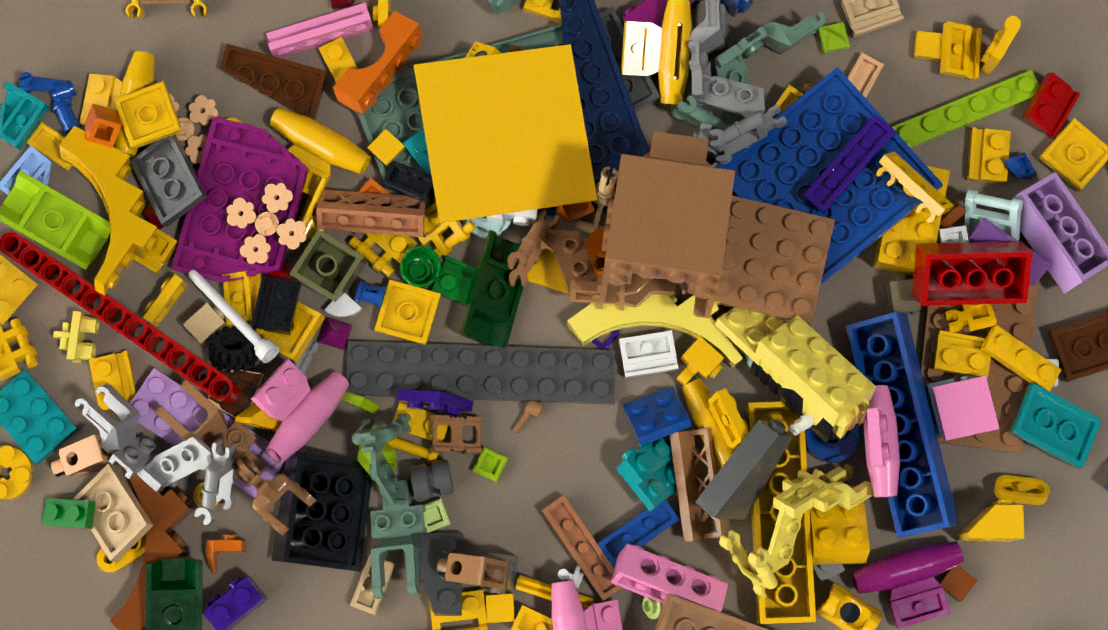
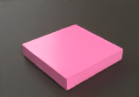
[931,376,999,441]

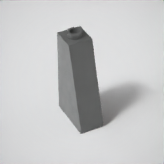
[695,419,793,520]

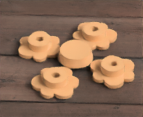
[147,94,218,164]
[227,183,307,264]

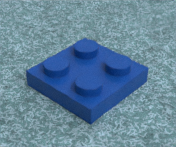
[623,386,691,445]

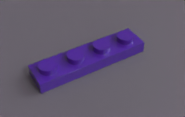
[803,114,896,214]

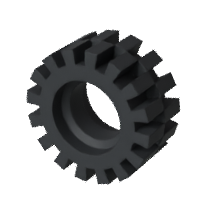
[209,326,258,374]

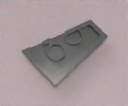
[414,533,463,616]

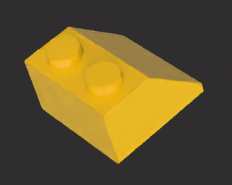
[957,500,1024,541]

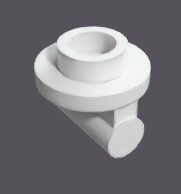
[558,565,584,589]

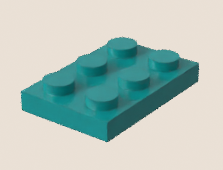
[0,369,79,465]
[1009,383,1102,469]

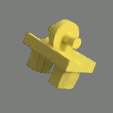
[53,311,100,363]

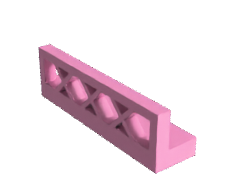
[266,3,374,58]

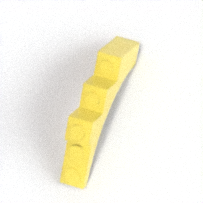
[567,295,743,369]

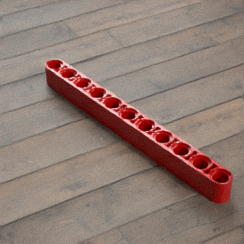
[0,232,240,404]

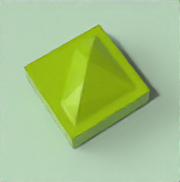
[817,22,850,54]

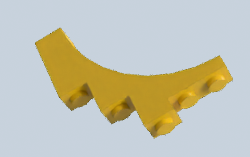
[59,126,159,296]

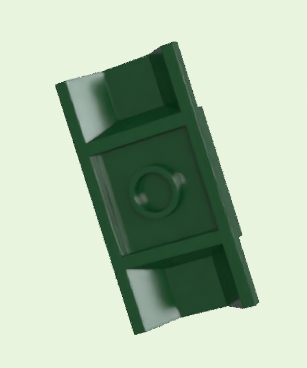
[460,230,523,348]
[145,556,203,630]

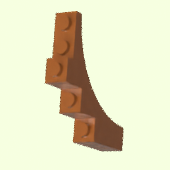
[110,464,194,630]

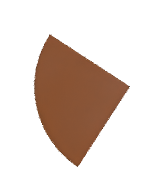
[940,203,966,228]

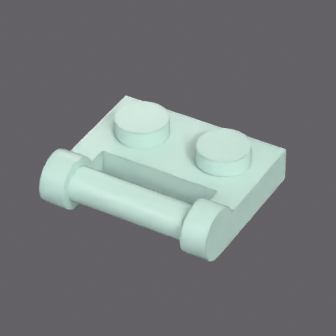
[965,189,1023,241]

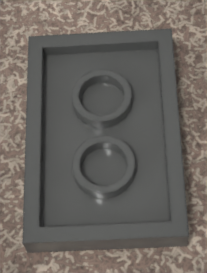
[130,134,208,227]

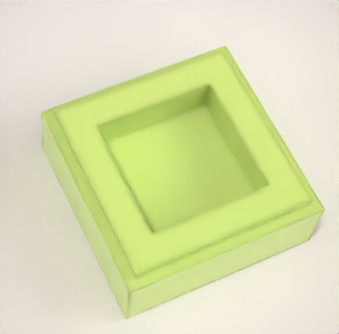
[424,499,451,533]

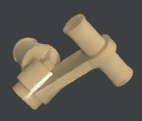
[575,166,618,234]

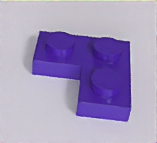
[397,390,474,416]

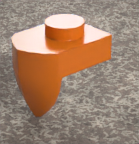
[555,201,596,222]
[205,535,246,574]

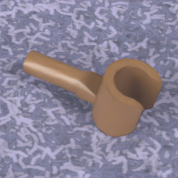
[512,401,543,433]

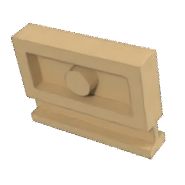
[841,0,904,38]

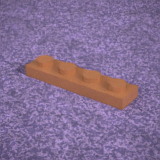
[541,495,623,601]

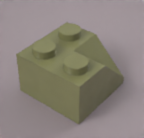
[290,229,367,302]

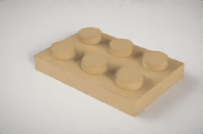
[72,463,154,562]

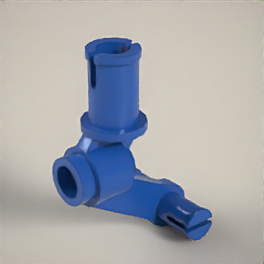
[19,72,81,133]

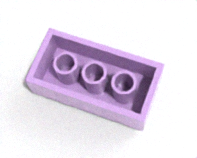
[1006,172,1108,294]

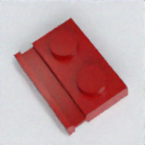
[1022,72,1080,138]

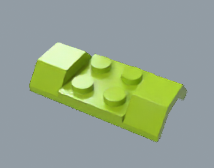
[0,170,111,271]

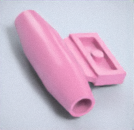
[251,359,349,464]
[863,385,900,498]
[552,580,622,630]

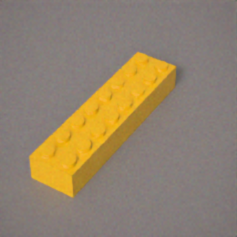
[745,402,816,624]

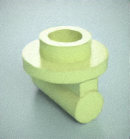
[642,596,663,619]

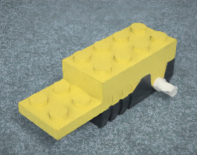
[715,308,876,442]

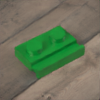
[431,256,475,306]

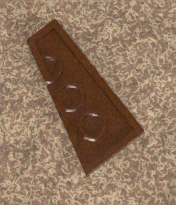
[220,44,328,120]

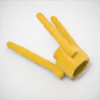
[298,177,327,239]

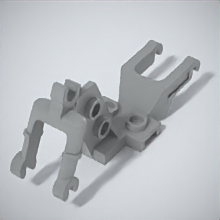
[689,0,787,165]
[75,383,236,525]

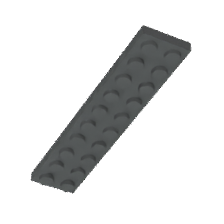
[346,341,616,405]

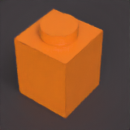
[84,104,122,148]

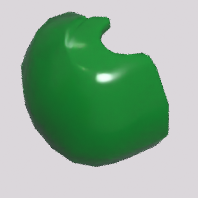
[400,245,441,288]

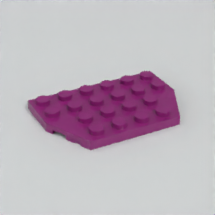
[171,116,309,283]

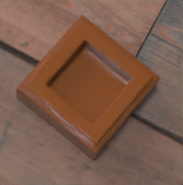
[939,565,978,602]

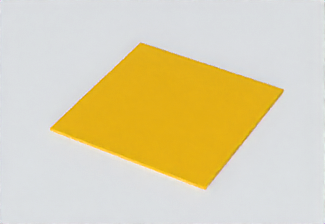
[413,44,597,223]

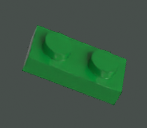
[42,498,96,529]

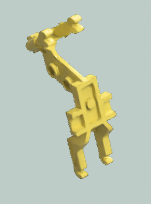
[720,464,874,599]

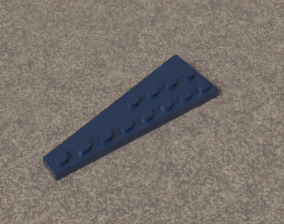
[559,0,649,183]

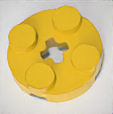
[0,445,34,500]

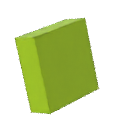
[473,447,509,483]

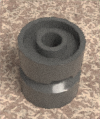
[410,459,454,501]

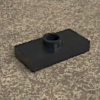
[382,160,435,205]

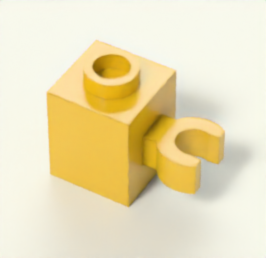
[676,336,724,386]

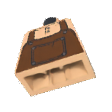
[198,369,267,418]
[51,434,119,477]

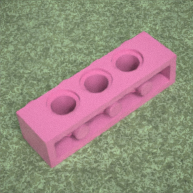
[611,543,728,613]

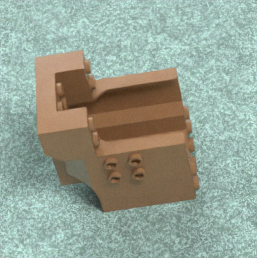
[599,131,735,319]

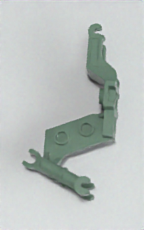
[672,12,826,144]
[352,413,427,599]

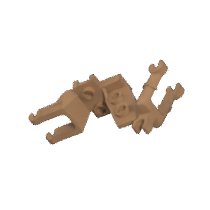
[508,209,688,311]
[155,379,317,536]

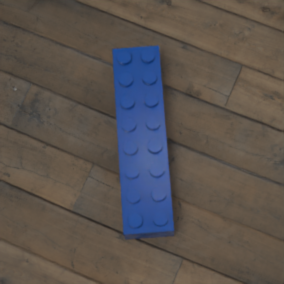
[846,311,959,538]

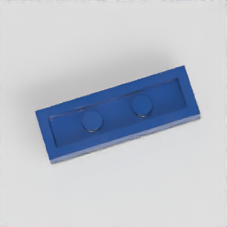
[597,500,680,566]

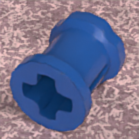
[355,279,387,309]

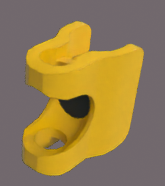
[816,582,882,630]

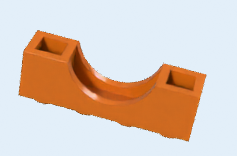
[333,10,423,115]

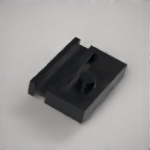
[251,275,302,335]

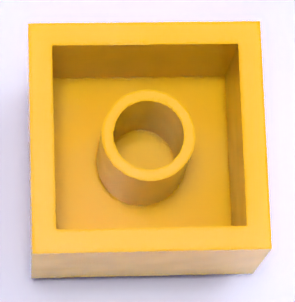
[810,501,870,565]

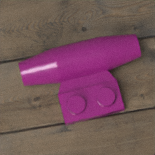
[851,541,964,629]

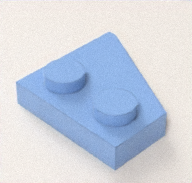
[0,146,53,195]

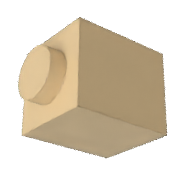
[183,303,228,348]

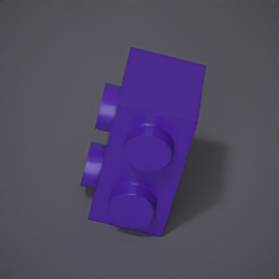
[202,576,268,630]

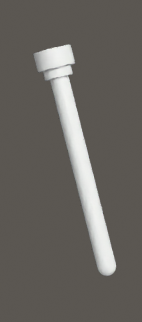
[188,270,279,363]

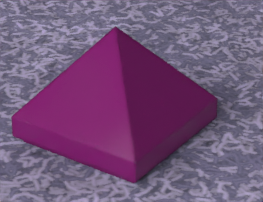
[318,317,353,350]

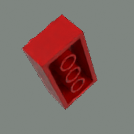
[912,241,1033,306]

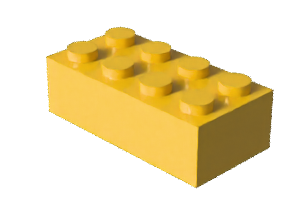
[872,166,950,277]

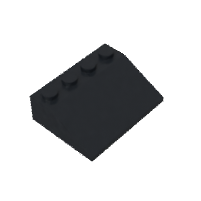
[272,452,372,572]

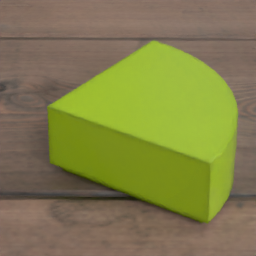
[341,391,379,415]

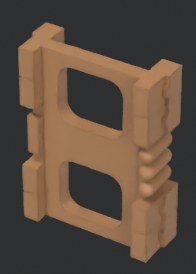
[430,415,482,455]

